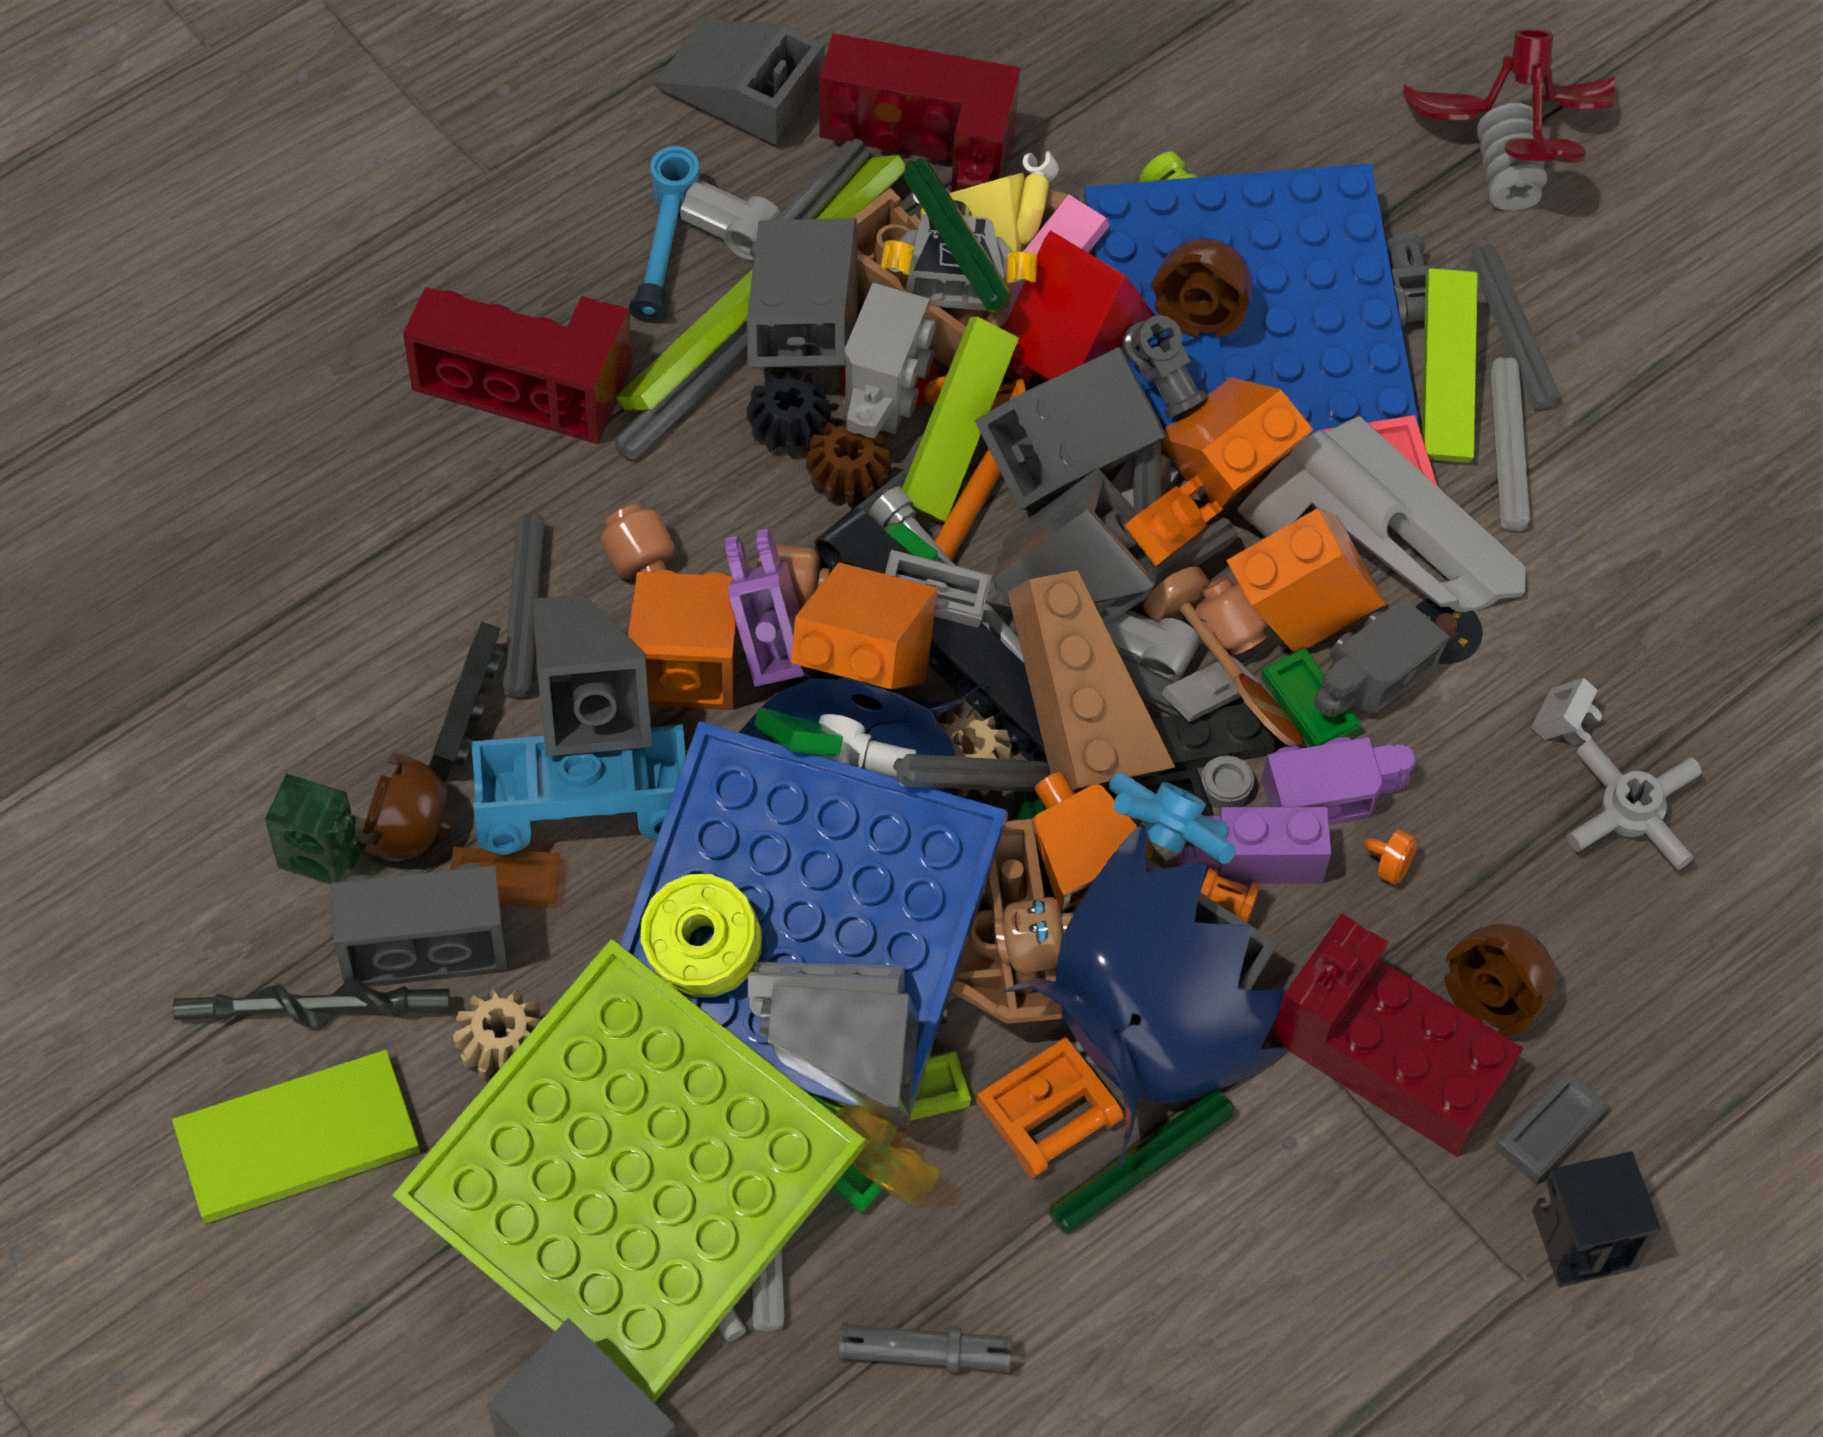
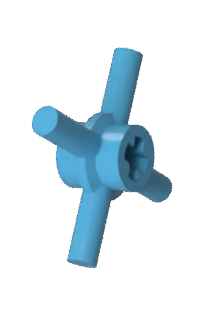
[1109,772,1236,864]

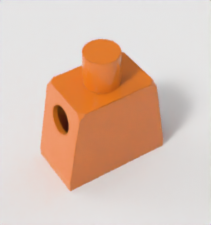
[1032,772,1154,911]

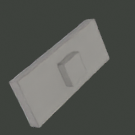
[1162,655,1260,722]

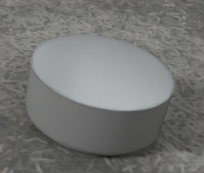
[1201,755,1254,809]

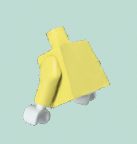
[913,151,1059,252]

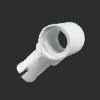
[814,714,917,778]

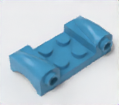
[472,724,686,855]

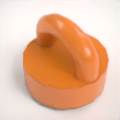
[1363,829,1418,885]

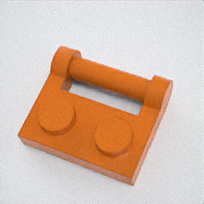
[976,1037,1124,1178]

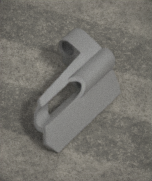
[1237,416,1526,612]

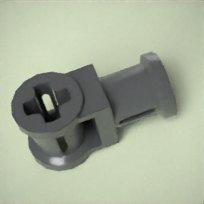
[1386,233,1435,328]
[1123,315,1207,418]

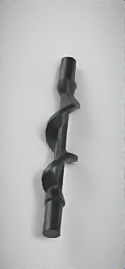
[173,979,451,1028]

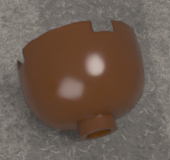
[1151,237,1253,338]
[360,752,454,863]
[1444,924,1556,1036]

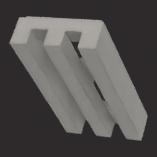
[885,550,992,628]

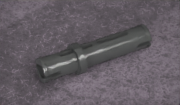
[839,1323,1013,1373]

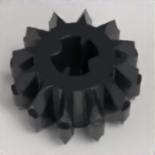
[747,369,832,457]

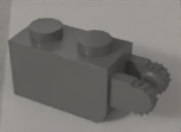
[1313,598,1450,717]

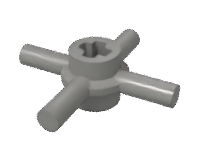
[1566,739,1702,870]

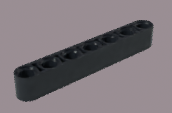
[814,508,1051,775]

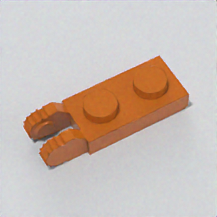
[1124,475,1223,566]

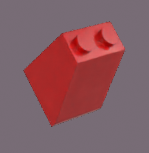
[1003,230,1155,384]

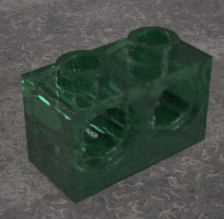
[265,773,361,884]

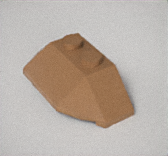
[951,819,1062,1024]

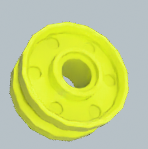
[641,874,762,998]

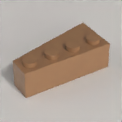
[853,187,1008,369]
[1007,570,1175,793]

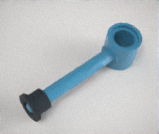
[628,146,700,323]

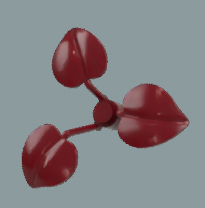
[1403,29,1616,163]

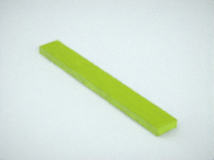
[616,155,906,411]

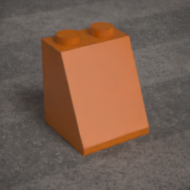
[1161,377,1313,516]
[1226,508,1387,653]
[791,563,938,689]
[628,570,739,710]

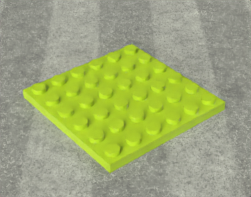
[392,939,867,1403]

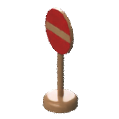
[1143,567,1302,747]

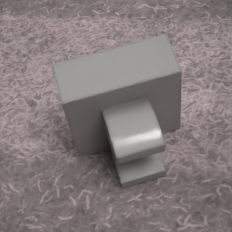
[1531,678,1602,746]

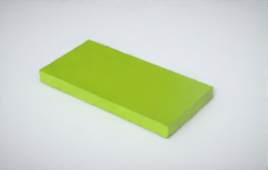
[172,1050,420,1224]

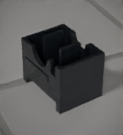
[1532,1151,1661,1288]

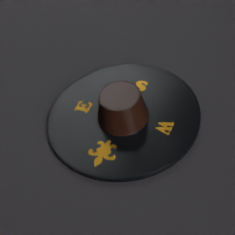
[1415,599,1482,664]

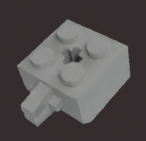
[843,283,936,438]

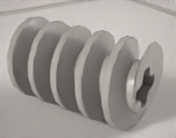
[1477,103,1547,211]

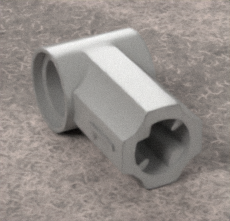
[680,180,782,261]
[1105,610,1201,682]

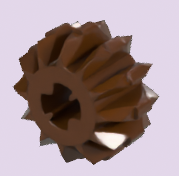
[806,419,891,507]

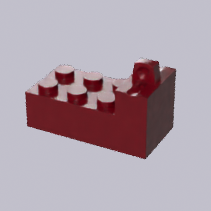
[819,33,1021,193]
[403,286,632,444]
[1271,913,1524,1157]

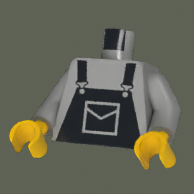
[880,200,1037,311]

